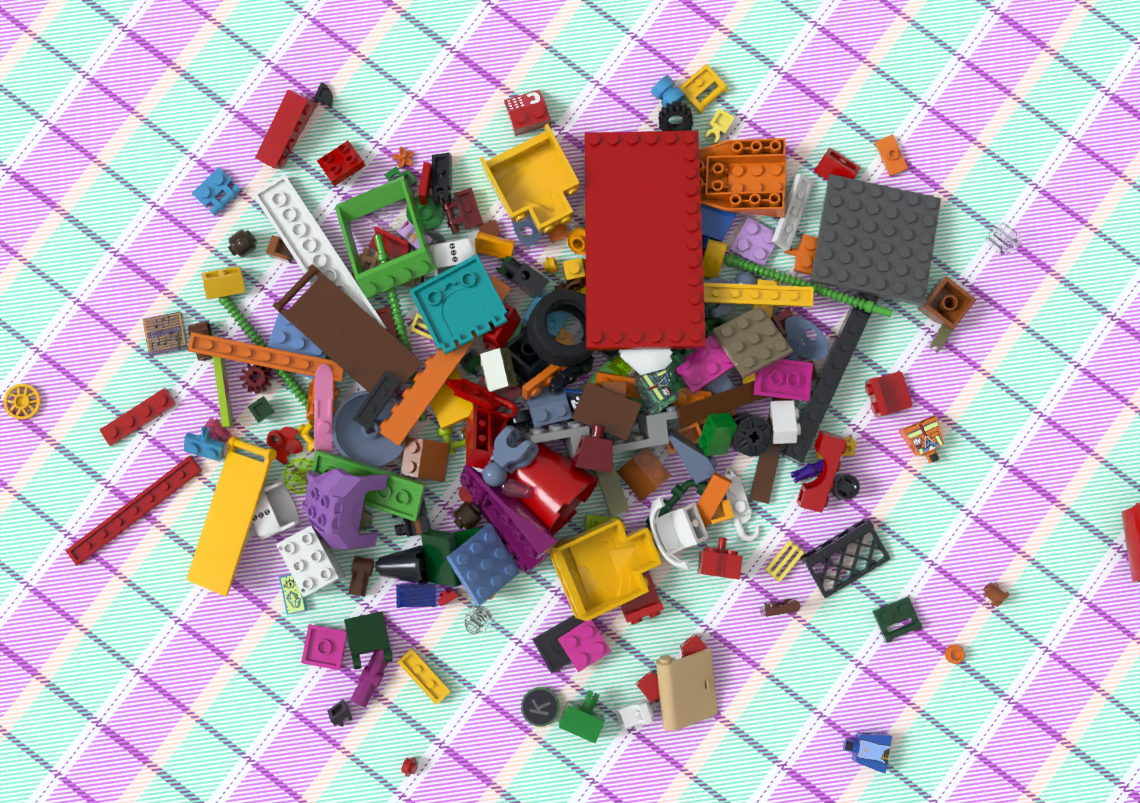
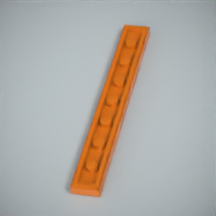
[187,332,344,382]

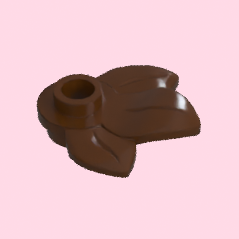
[554,278,586,291]

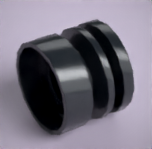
[730,413,773,457]

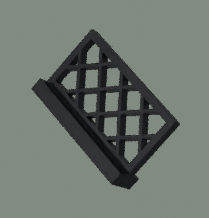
[800,518,891,598]

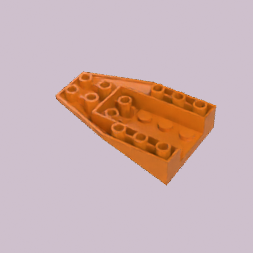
[699,138,787,218]

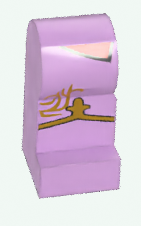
[397,220,435,250]

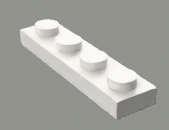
[771,173,814,250]

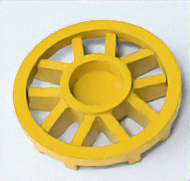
[4,384,42,420]

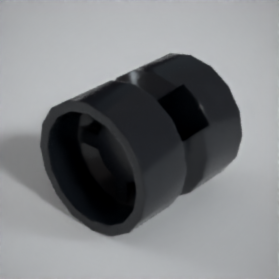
[507,410,533,441]
[830,474,860,500]

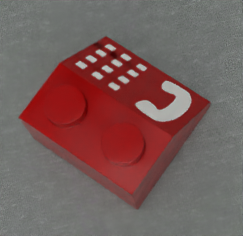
[504,89,551,136]

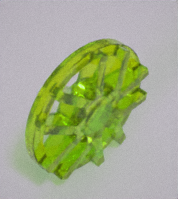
[283,458,313,494]

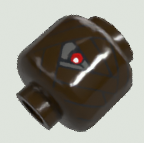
[228,229,257,258]
[453,502,482,530]

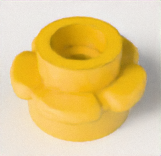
[543,257,559,275]

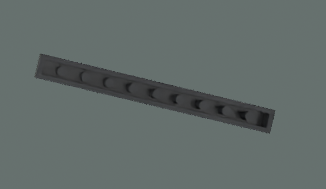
[781,292,879,464]

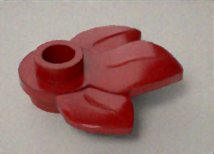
[266,426,303,464]

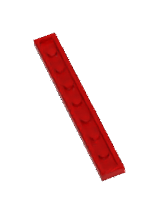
[65,455,203,566]

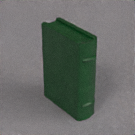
[421,529,462,587]

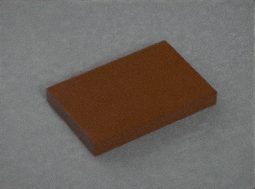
[572,382,642,441]

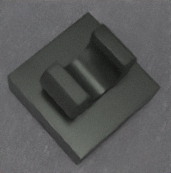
[327,699,353,727]

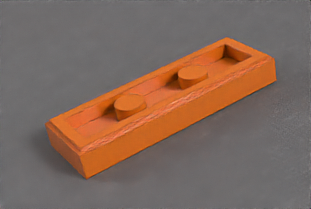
[696,472,732,528]

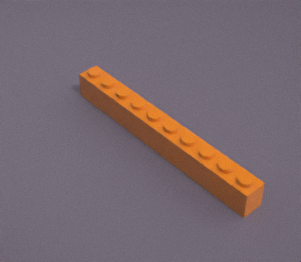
[379,275,512,447]

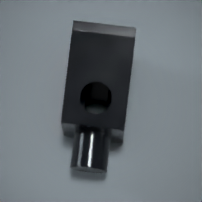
[504,260,549,298]

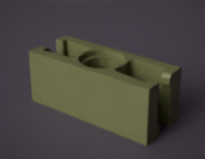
[595,464,629,516]

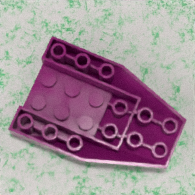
[459,465,558,574]

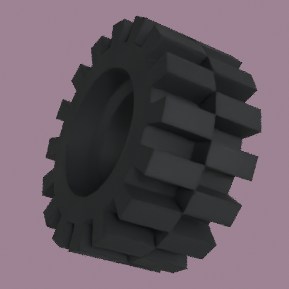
[658,101,693,131]

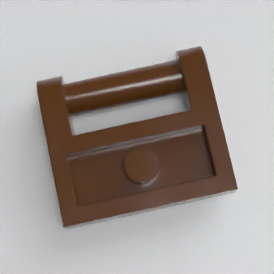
[760,598,800,617]

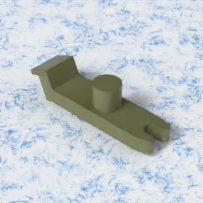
[929,325,952,353]

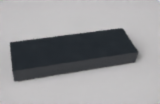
[352,371,402,430]

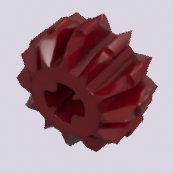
[240,364,274,394]

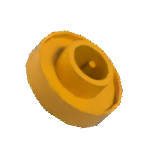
[567,227,586,255]

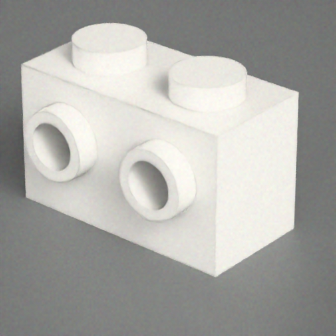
[770,400,801,444]

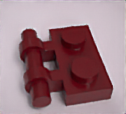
[441,188,483,234]

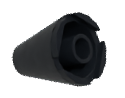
[375,545,428,584]

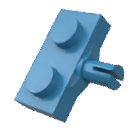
[184,426,224,462]

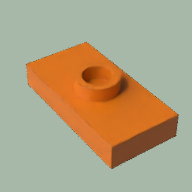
[875,134,908,177]

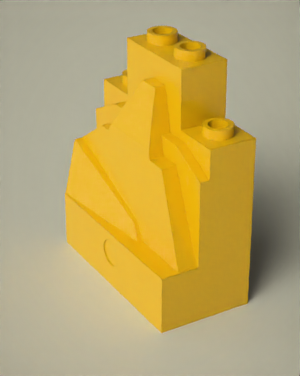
[480,124,580,234]
[549,519,662,621]

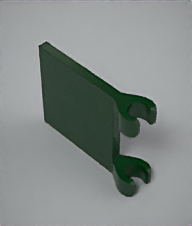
[344,611,393,670]

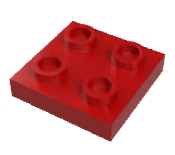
[317,140,366,187]

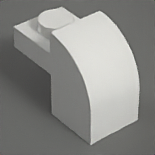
[614,699,654,729]

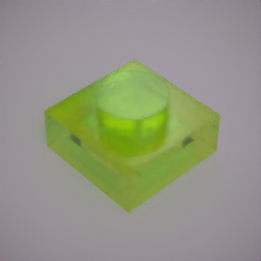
[608,354,632,376]

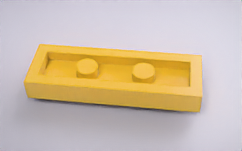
[397,648,451,705]

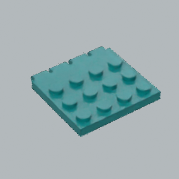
[409,254,508,355]

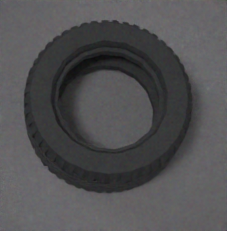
[527,289,595,367]

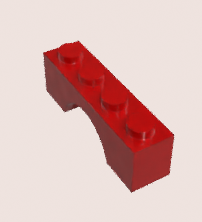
[796,430,847,513]
[635,633,707,704]

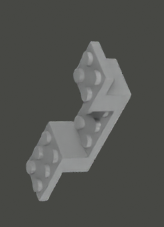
[525,404,678,459]

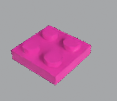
[557,619,611,673]
[301,624,347,670]

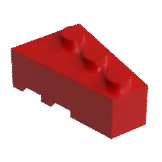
[466,406,509,469]

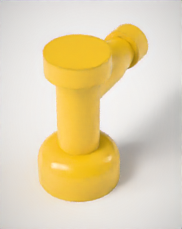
[296,420,314,453]

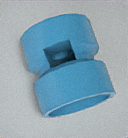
[650,75,686,108]

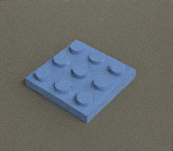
[267,308,327,379]
[446,524,520,606]

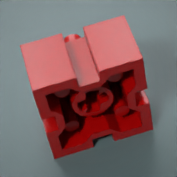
[697,537,743,580]

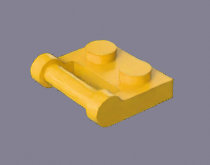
[679,63,728,114]

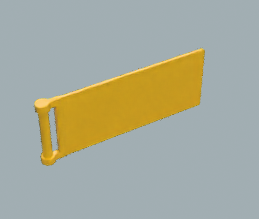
[187,436,277,596]

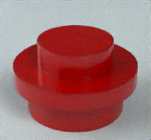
[401,757,418,777]

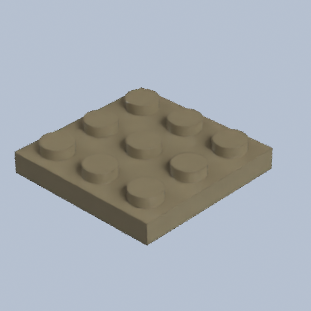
[711,305,793,379]

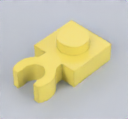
[705,108,735,144]

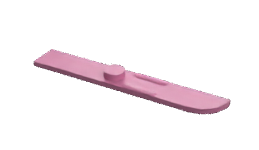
[314,364,333,455]

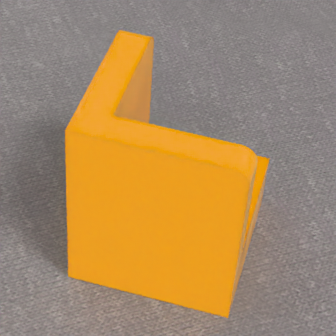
[710,499,734,524]

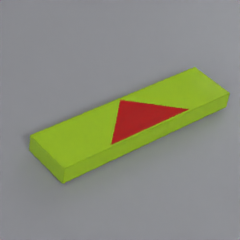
[213,356,234,428]

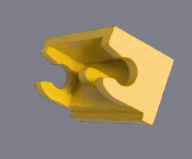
[201,266,245,300]

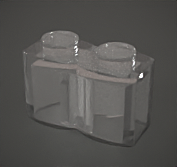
[984,222,1022,255]

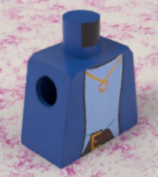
[843,732,892,774]

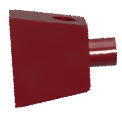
[572,425,613,473]

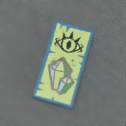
[279,574,307,615]

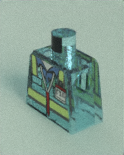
[634,369,684,415]

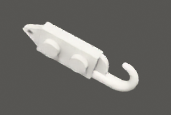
[724,467,760,542]

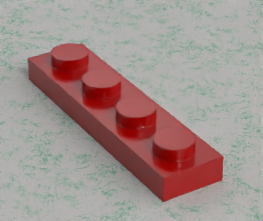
[99,388,176,446]

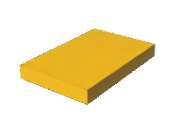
[430,367,474,430]

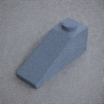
[668,429,717,484]

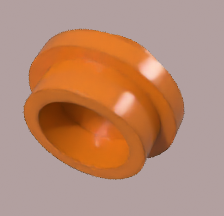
[945,644,965,664]

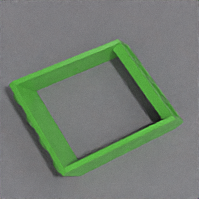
[335,176,436,298]

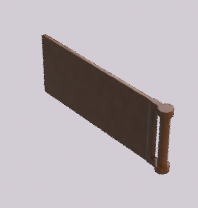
[272,264,422,397]

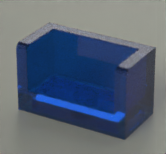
[396,583,437,608]

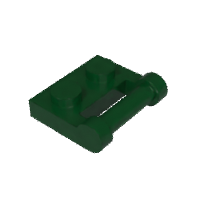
[872,596,923,644]

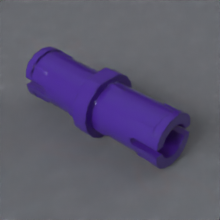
[790,460,823,483]

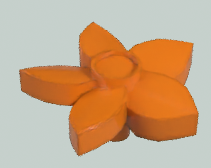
[392,146,414,169]

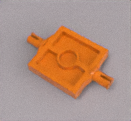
[784,234,817,276]

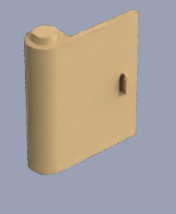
[656,648,718,731]

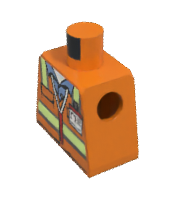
[898,415,944,464]

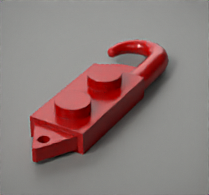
[446,378,518,418]

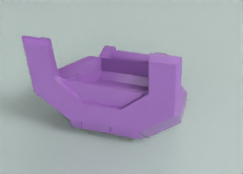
[302,468,388,550]

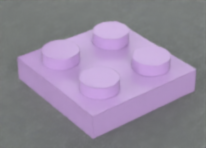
[729,217,776,267]

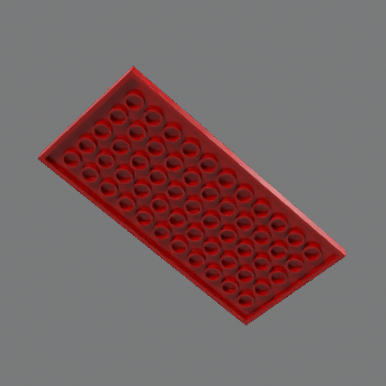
[585,130,706,350]

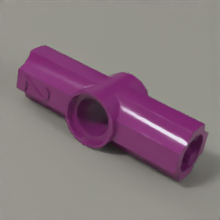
[351,650,388,707]

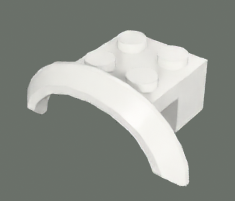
[649,497,709,571]

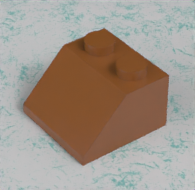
[917,276,977,330]
[400,437,451,482]
[616,447,672,501]

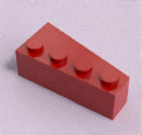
[255,90,318,169]

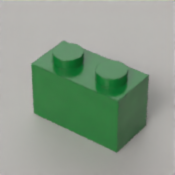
[698,413,737,456]

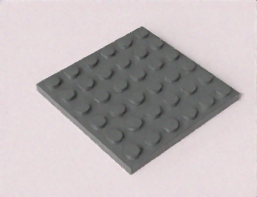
[810,174,941,306]

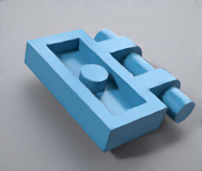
[192,167,242,216]

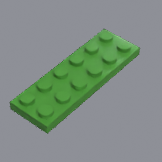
[311,449,426,522]

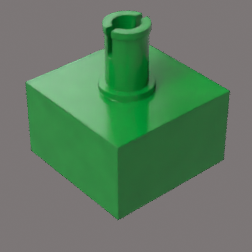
[559,690,605,744]

